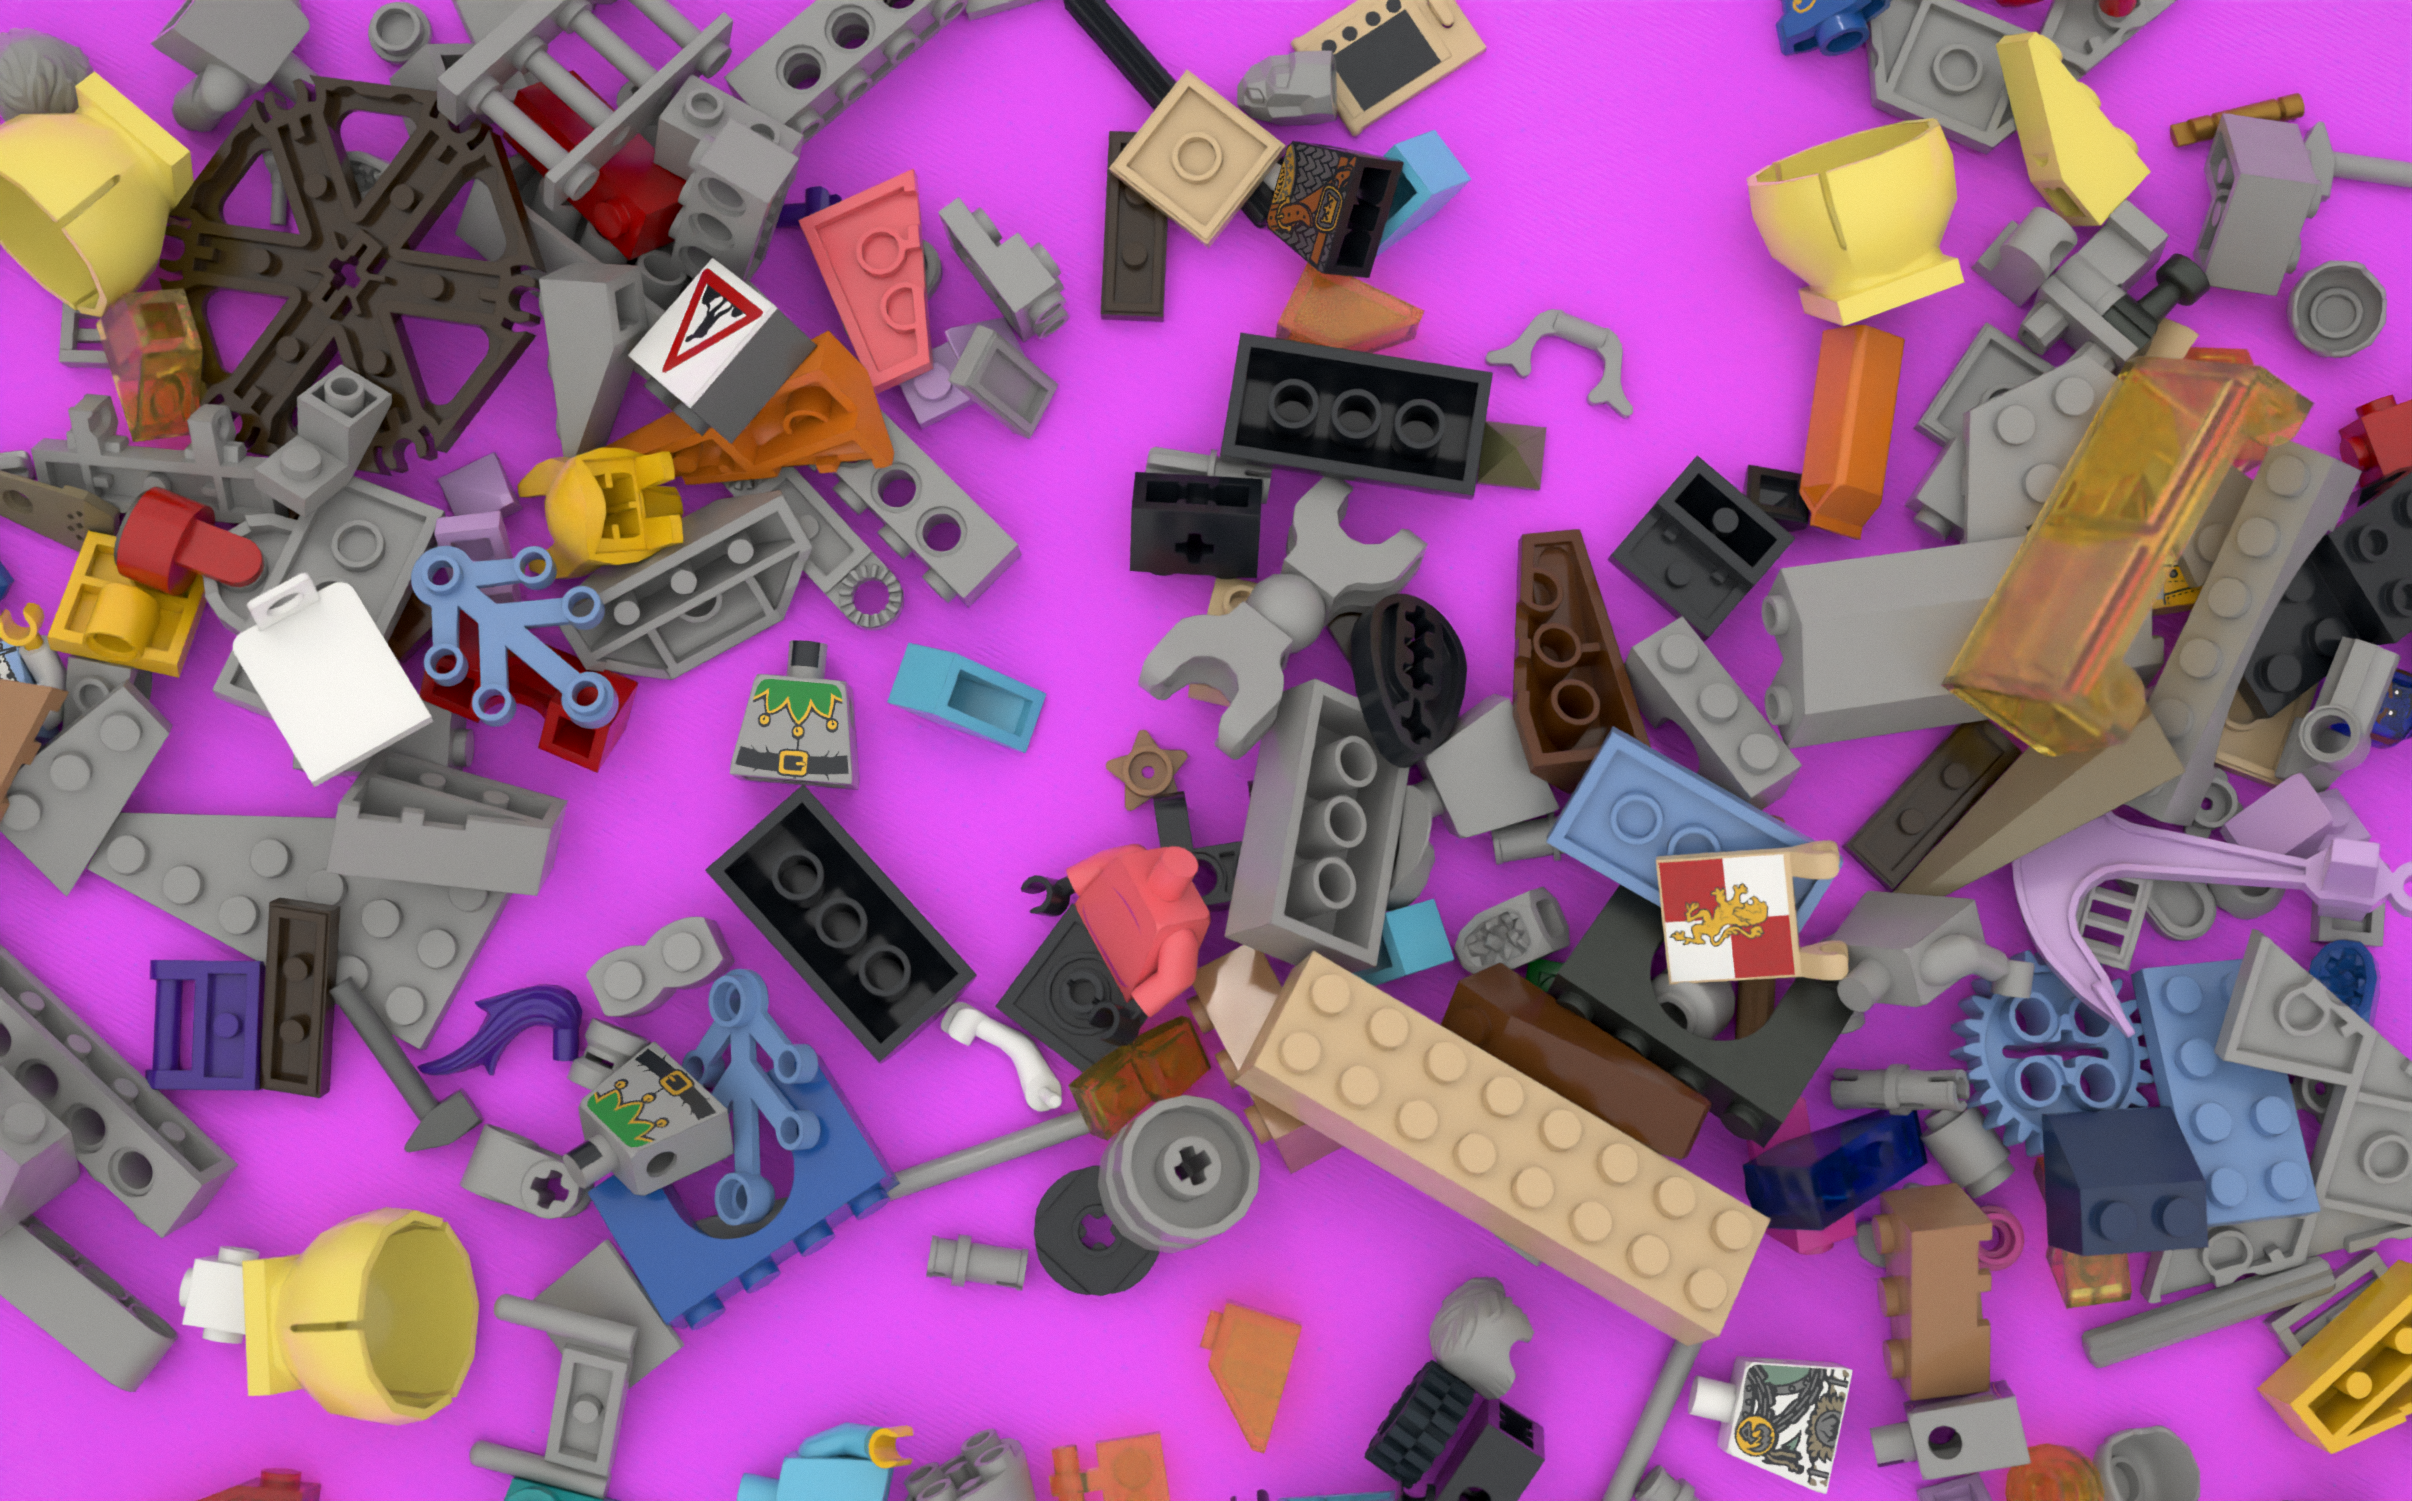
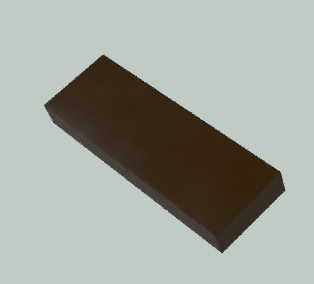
[1101,131,1168,322]
[1842,720,2022,891]
[259,897,340,1098]

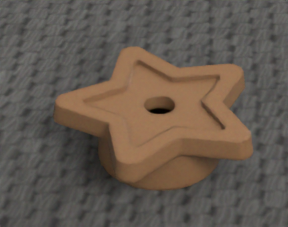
[1105,729,1188,811]

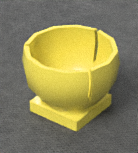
[0,71,194,317]
[1746,118,1964,326]
[242,1207,479,1426]

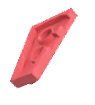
[798,168,934,394]

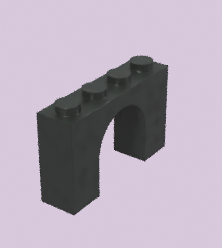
[1547,884,1854,1148]

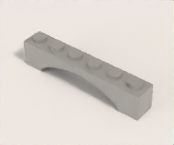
[2125,435,2362,827]

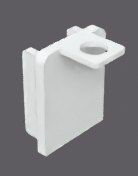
[233,572,433,787]

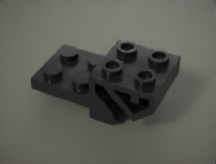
[2190,466,2412,719]

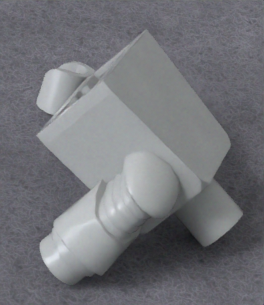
[151,0,319,132]
[1818,891,2034,1034]

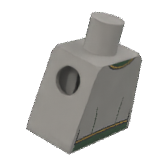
[1869,1380,2031,1480]

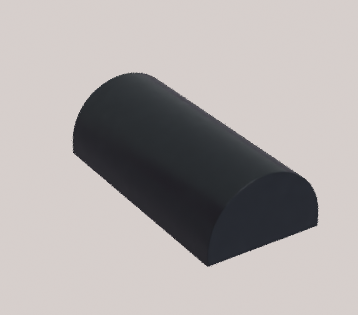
[1220,333,1493,500]
[705,784,977,1064]

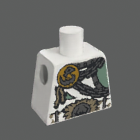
[1688,1356,1853,1494]

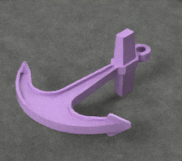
[2012,685,2412,1038]

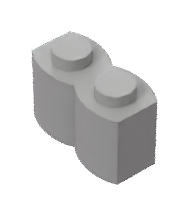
[586,917,735,1018]

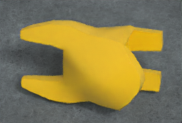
[517,447,683,580]

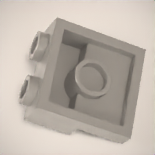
[938,197,1070,342]

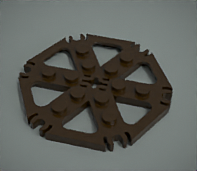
[158,75,547,476]

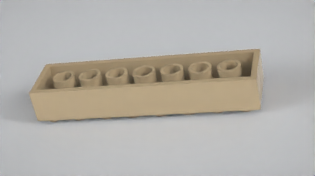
[1233,951,1771,1346]

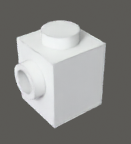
[179,1246,260,1344]

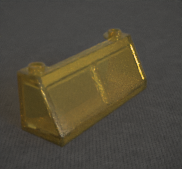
[1941,356,2314,758]

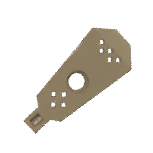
[0,470,120,553]

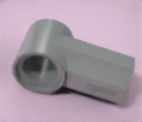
[2299,637,2401,772]

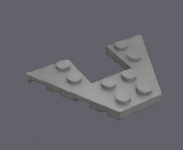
[1866,0,2177,155]
[1960,354,2253,588]
[2139,929,2412,1303]

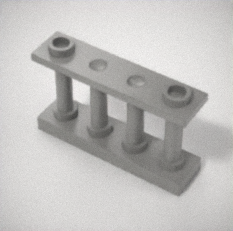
[437,0,733,211]

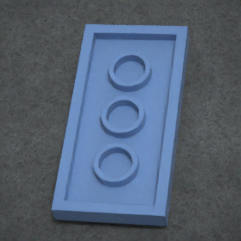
[1546,726,1844,933]
[2131,959,2320,1227]

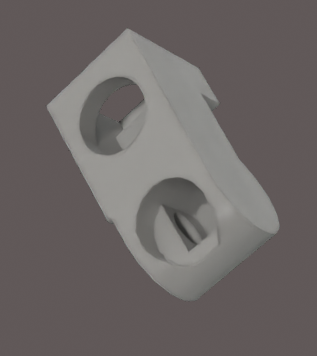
[1971,207,2078,307]

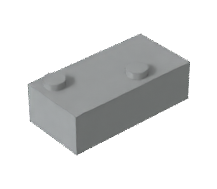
[1224,679,1410,973]

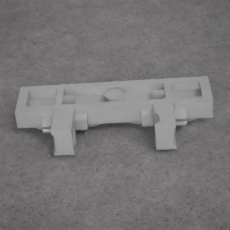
[31,394,289,524]

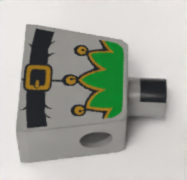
[730,640,860,790]
[563,1041,734,1196]

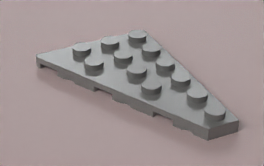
[86,812,513,1050]

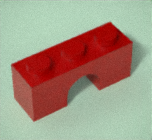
[419,609,639,773]

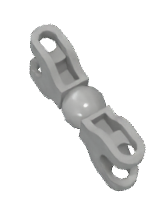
[1138,477,1428,760]

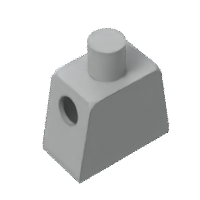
[1413,694,1559,839]

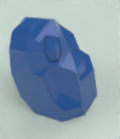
[2309,939,2381,1028]

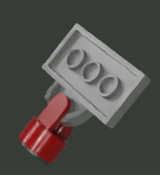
[114,476,446,720]

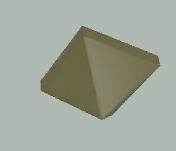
[1477,421,1546,491]

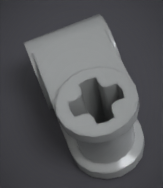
[459,1124,594,1219]

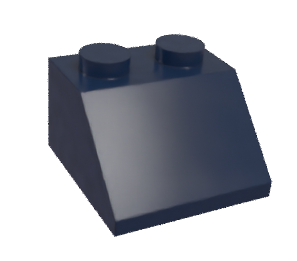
[2042,1106,2208,1257]

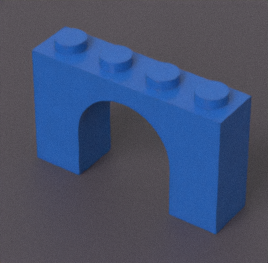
[587,1053,900,1331]

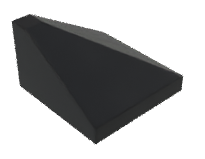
[1742,464,1809,532]

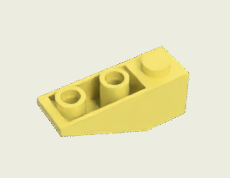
[1996,32,2151,226]

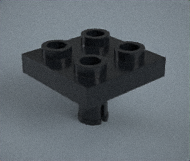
[995,903,1148,1084]

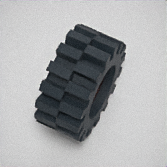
[1364,1360,1476,1489]

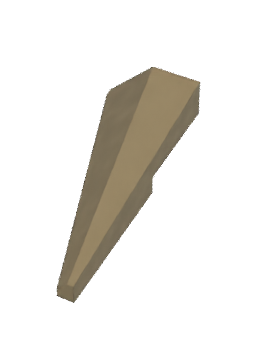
[1892,655,2186,897]

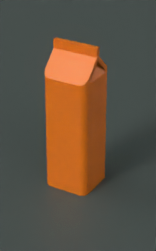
[1799,325,1905,540]

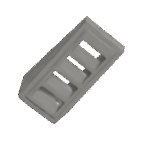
[2076,878,2155,971]

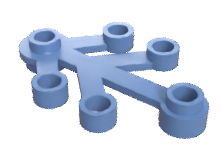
[411,546,619,729]
[682,969,820,1226]

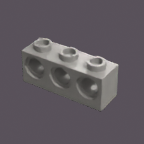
[668,117,799,283]

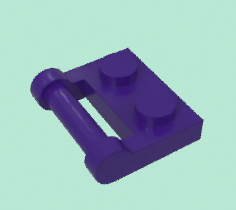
[145,960,266,1091]

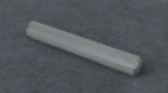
[2081,1256,2336,1368]

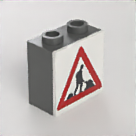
[628,258,817,444]

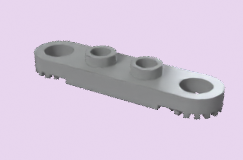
[721,466,904,631]

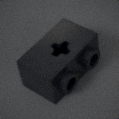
[1130,472,1262,579]

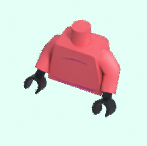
[1021,844,1211,1046]

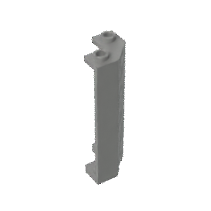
[1762,520,2164,749]

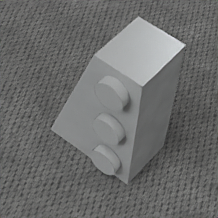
[326,749,568,896]

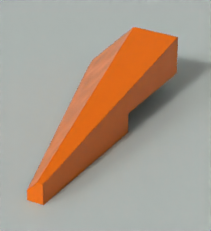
[605,330,894,485]

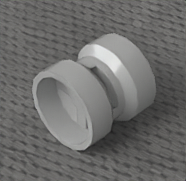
[566,1017,652,1090]

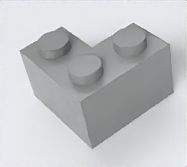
[2193,113,2322,296]

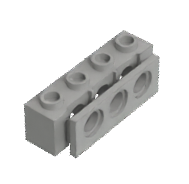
[724,0,968,146]

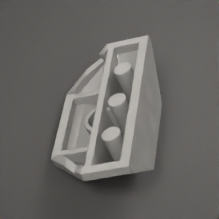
[559,490,813,680]

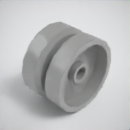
[1098,1095,1260,1253]

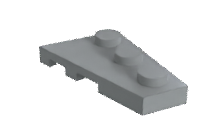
[0,679,173,897]

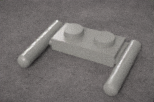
[469,1294,639,1499]

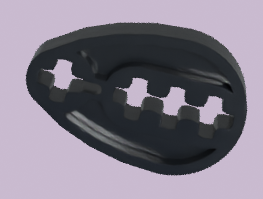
[1351,594,1467,768]

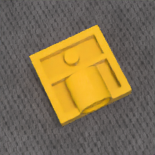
[47,530,207,678]

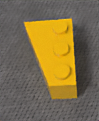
[2257,1259,2412,1454]

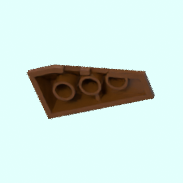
[1512,529,1651,794]
[1441,962,1712,1160]

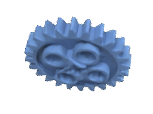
[1949,950,2155,1157]

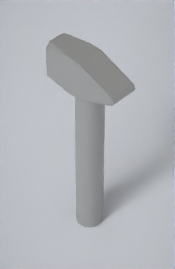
[2303,121,2412,202]

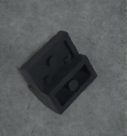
[1607,455,1795,642]

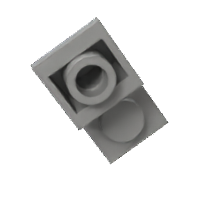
[254,364,392,518]

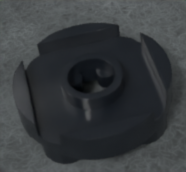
[1034,1165,1159,1296]

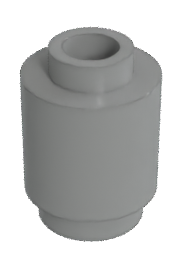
[1920,1107,2015,1199]

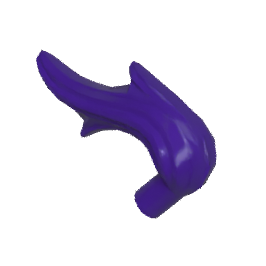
[417,984,583,1076]

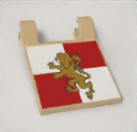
[1656,840,1849,985]

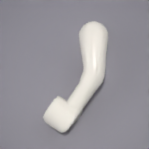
[941,1001,1062,1112]

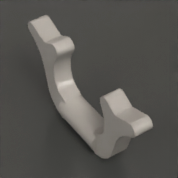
[1485,309,1633,418]

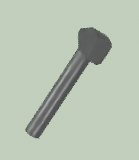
[329,976,484,1152]

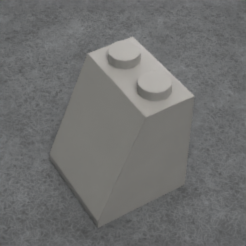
[0,1065,80,1237]

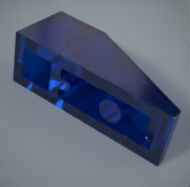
[1742,1109,1928,1231]

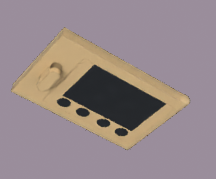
[1291,0,1487,137]

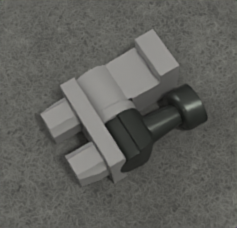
[2017,199,2210,380]

